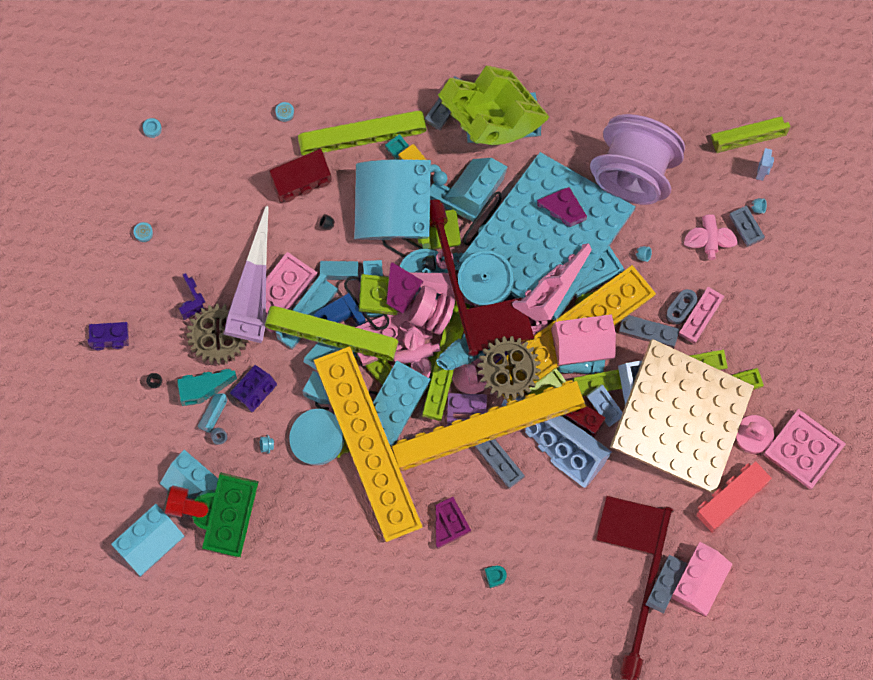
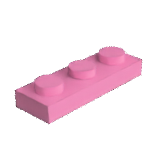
[678,287,724,344]

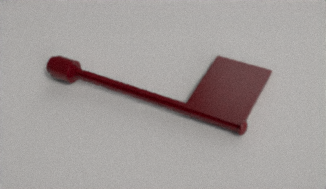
[429,199,534,356]
[596,496,674,680]

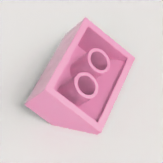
[551,315,616,366]
[671,542,732,616]

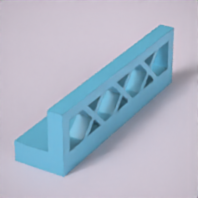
[276,273,338,350]

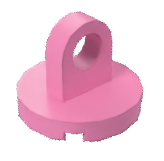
[452,358,487,394]
[736,415,774,454]

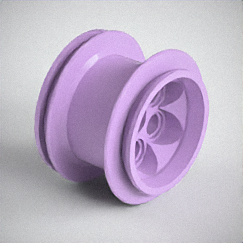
[590,114,685,205]

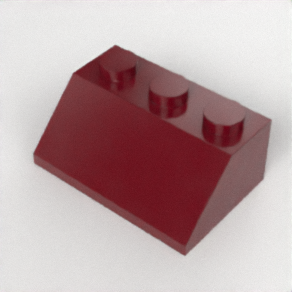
[269,148,332,203]

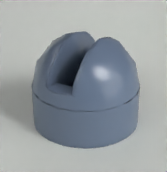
[211,427,227,445]

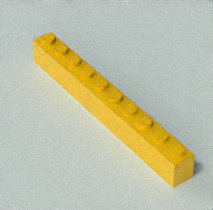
[392,380,586,471]

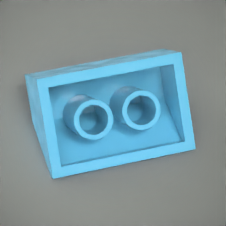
[445,158,508,217]
[160,450,218,499]
[111,504,185,577]

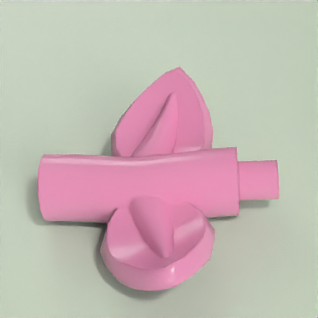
[684,215,737,260]
[394,327,441,378]

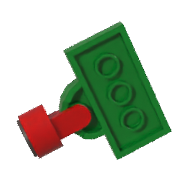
[164,472,259,558]

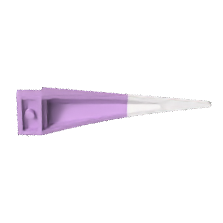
[224,206,269,343]

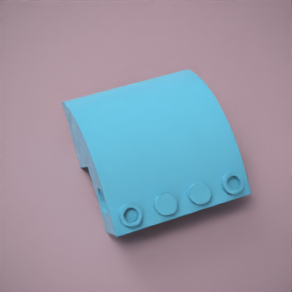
[354,160,431,240]

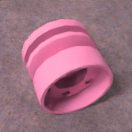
[408,285,455,335]

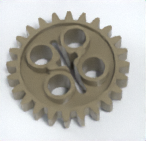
[187,304,249,365]
[477,336,541,400]

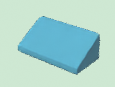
[320,261,358,280]
[198,393,228,433]

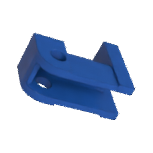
[314,293,366,326]

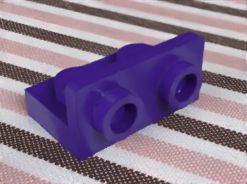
[88,322,129,350]
[230,365,277,412]

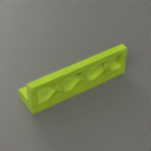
[711,116,790,153]

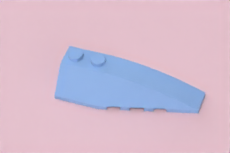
[502,396,612,488]

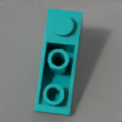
[177,369,237,407]

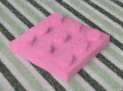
[764,409,846,490]

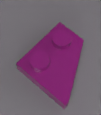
[537,187,587,227]
[387,262,423,314]
[436,496,471,549]

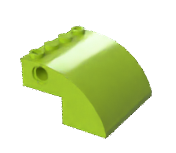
[438,65,550,145]

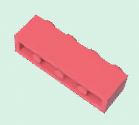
[696,461,772,532]

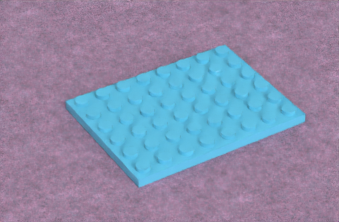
[459,152,636,321]

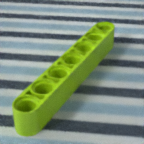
[298,111,427,156]
[265,306,398,361]

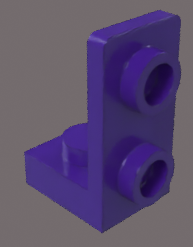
[179,273,205,320]

